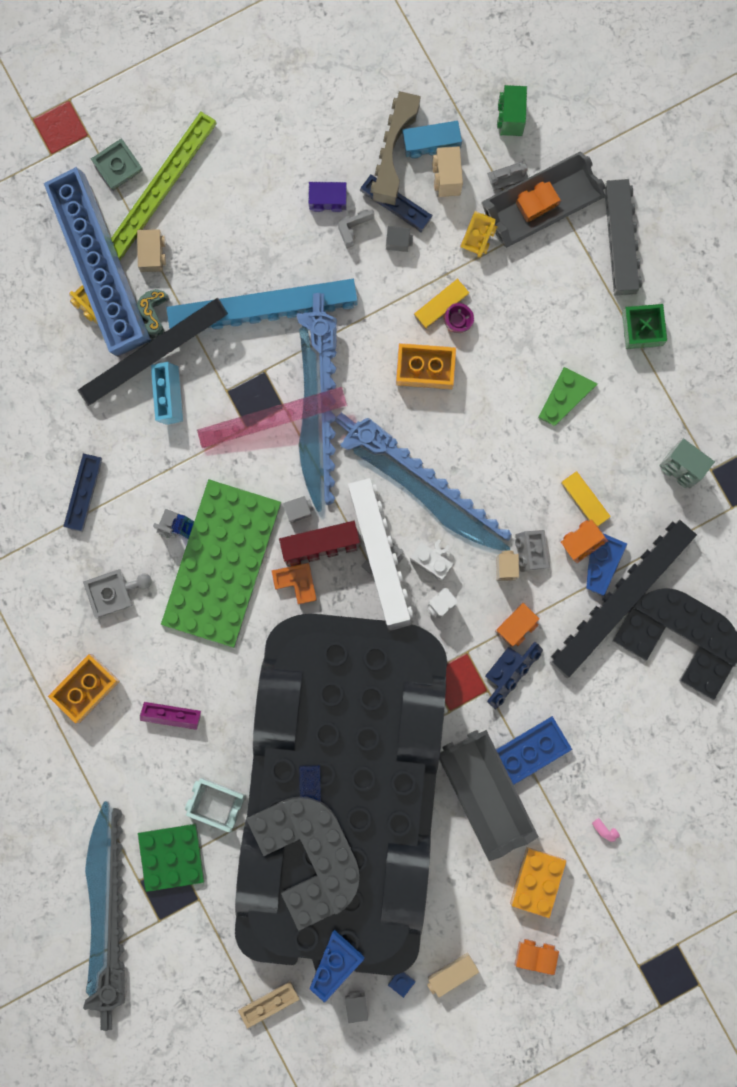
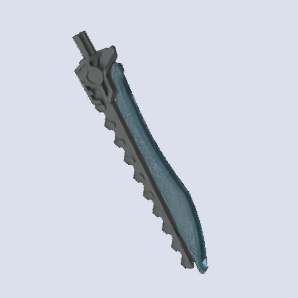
[83,801,125,1031]

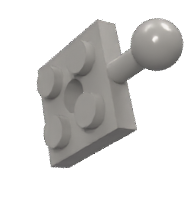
[83,569,152,618]

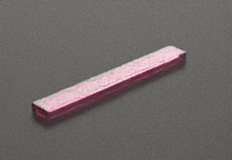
[197,387,348,448]

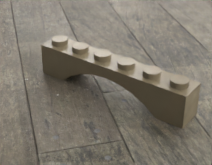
[370,91,421,205]

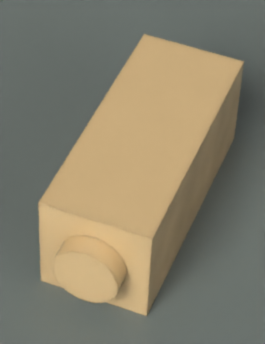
[427,952,479,997]

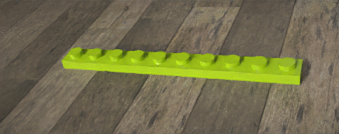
[111,111,217,261]

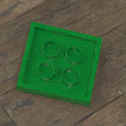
[138,823,205,892]

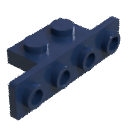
[485,642,543,710]

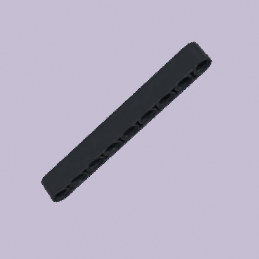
[77,297,229,406]

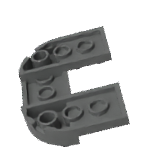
[246,796,359,931]

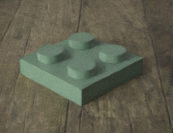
[91,138,143,191]

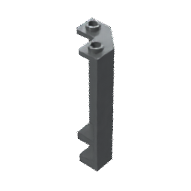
[481,151,606,248]
[439,730,539,861]

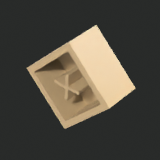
[432,146,463,197]

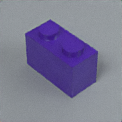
[308,182,347,212]

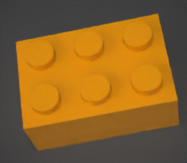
[396,343,456,390]
[48,654,120,724]
[510,847,566,918]

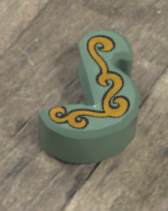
[137,289,170,338]

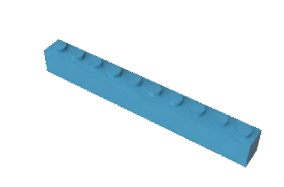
[166,278,357,331]

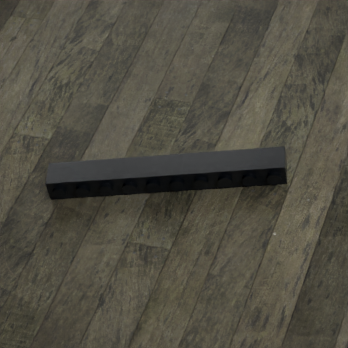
[550,520,697,678]

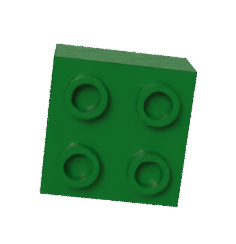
[497,85,527,136]
[622,304,667,349]

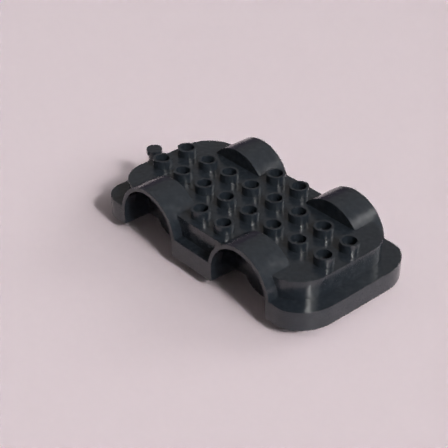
[235,613,447,981]

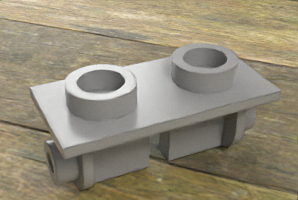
[487,161,528,191]

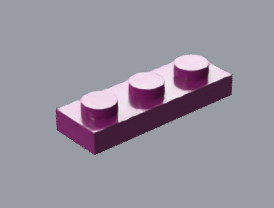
[140,702,201,730]

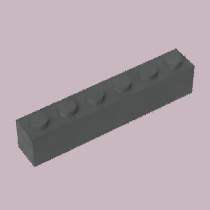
[604,179,642,296]

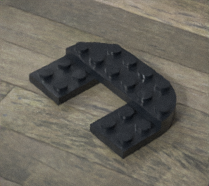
[613,588,737,700]

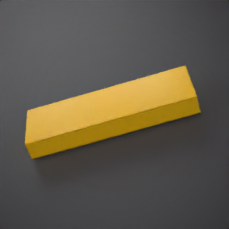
[414,278,470,329]
[561,471,611,526]

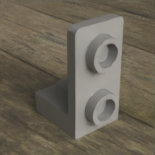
[338,210,374,249]
[153,509,184,539]

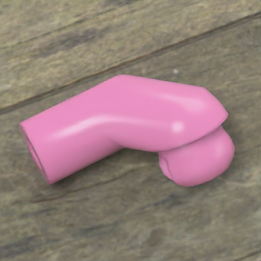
[592,818,620,842]

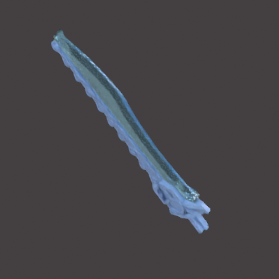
[296,293,337,512]
[335,412,512,551]

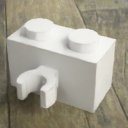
[410,539,453,581]

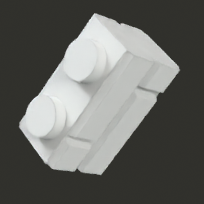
[427,588,458,618]

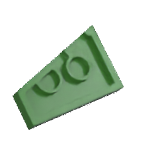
[538,367,598,426]

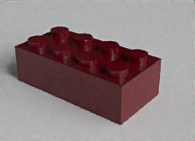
[279,520,360,567]

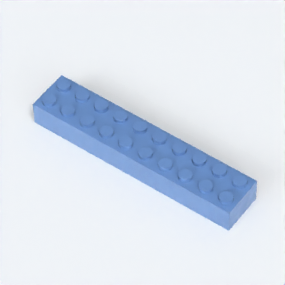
[44,167,151,357]

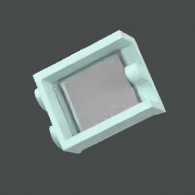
[185,778,246,832]

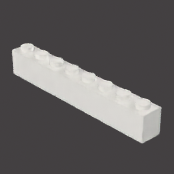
[348,478,414,631]

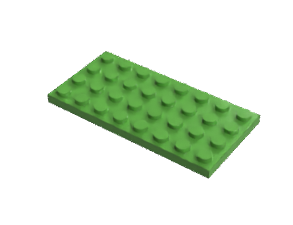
[161,479,281,648]

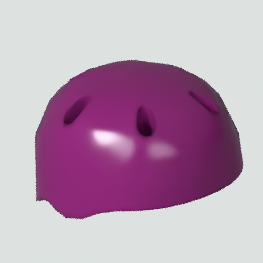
[444,303,474,333]

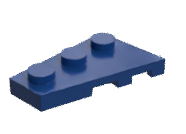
[586,533,627,597]
[309,930,365,1003]

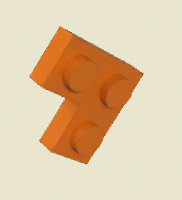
[271,563,317,605]

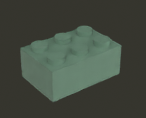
[659,438,715,488]

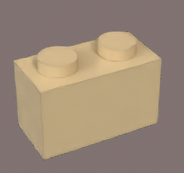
[137,229,166,272]
[496,551,519,581]

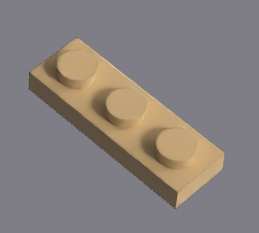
[238,981,300,1029]

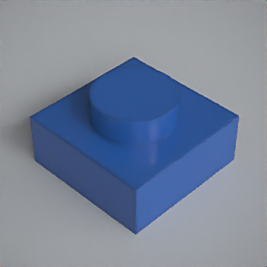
[388,972,416,998]

